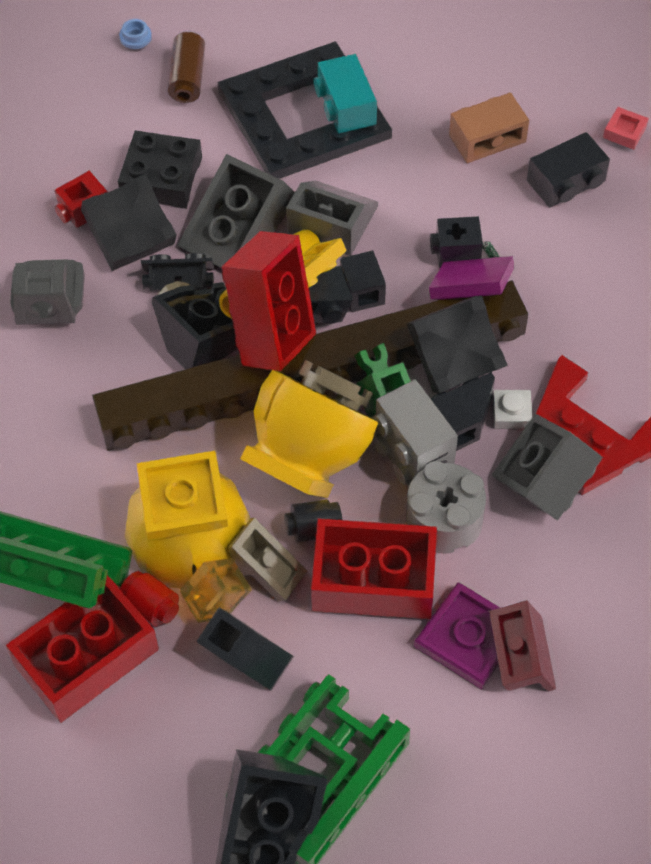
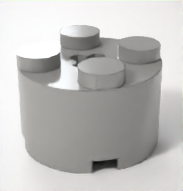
[406,461,486,554]

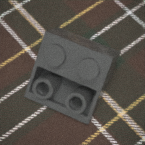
[286,180,378,256]

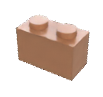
[449,92,529,163]

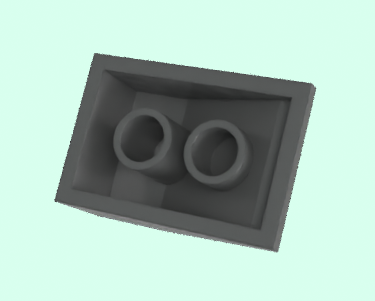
[177,154,295,268]

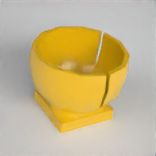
[240,370,378,498]
[125,450,250,590]

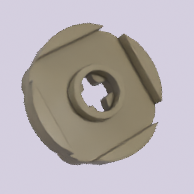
[299,360,373,411]

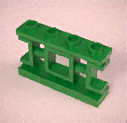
[0,511,132,609]
[226,674,410,864]

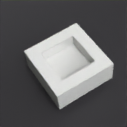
[493,390,532,429]

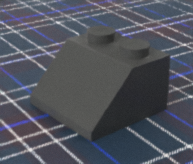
[492,414,603,521]

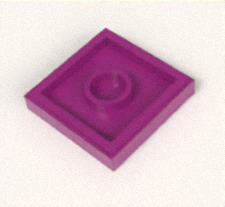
[429,256,515,300]
[414,582,500,690]

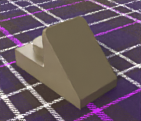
[228,517,308,601]

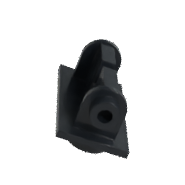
[141,253,214,292]

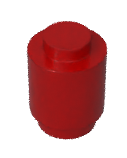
[120,571,179,627]

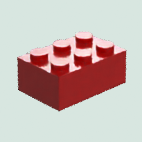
[222,231,316,371]
[311,519,437,619]
[5,575,159,723]

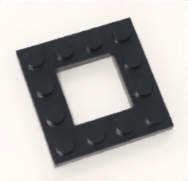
[217,41,392,179]

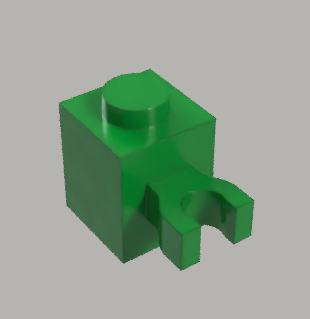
[354,343,411,417]

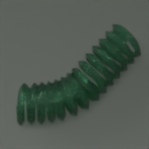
[483,241,500,258]

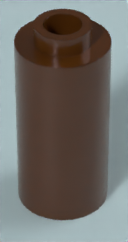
[168,32,205,103]

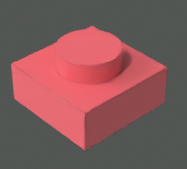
[603,107,649,150]

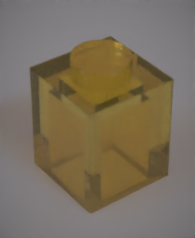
[180,558,252,623]

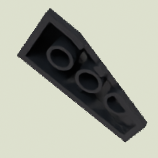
[152,282,238,369]
[216,749,328,864]

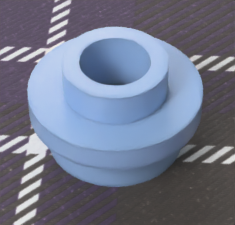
[119,19,152,49]

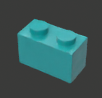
[314,54,377,134]

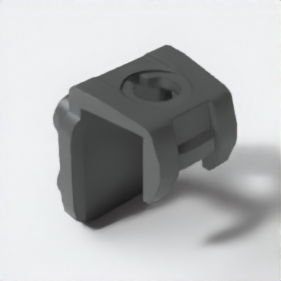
[10,259,85,325]

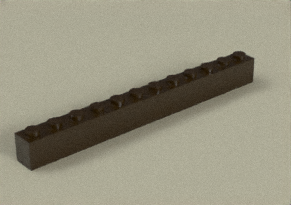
[92,280,528,451]

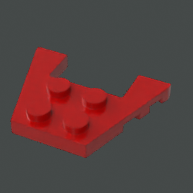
[536,355,651,495]

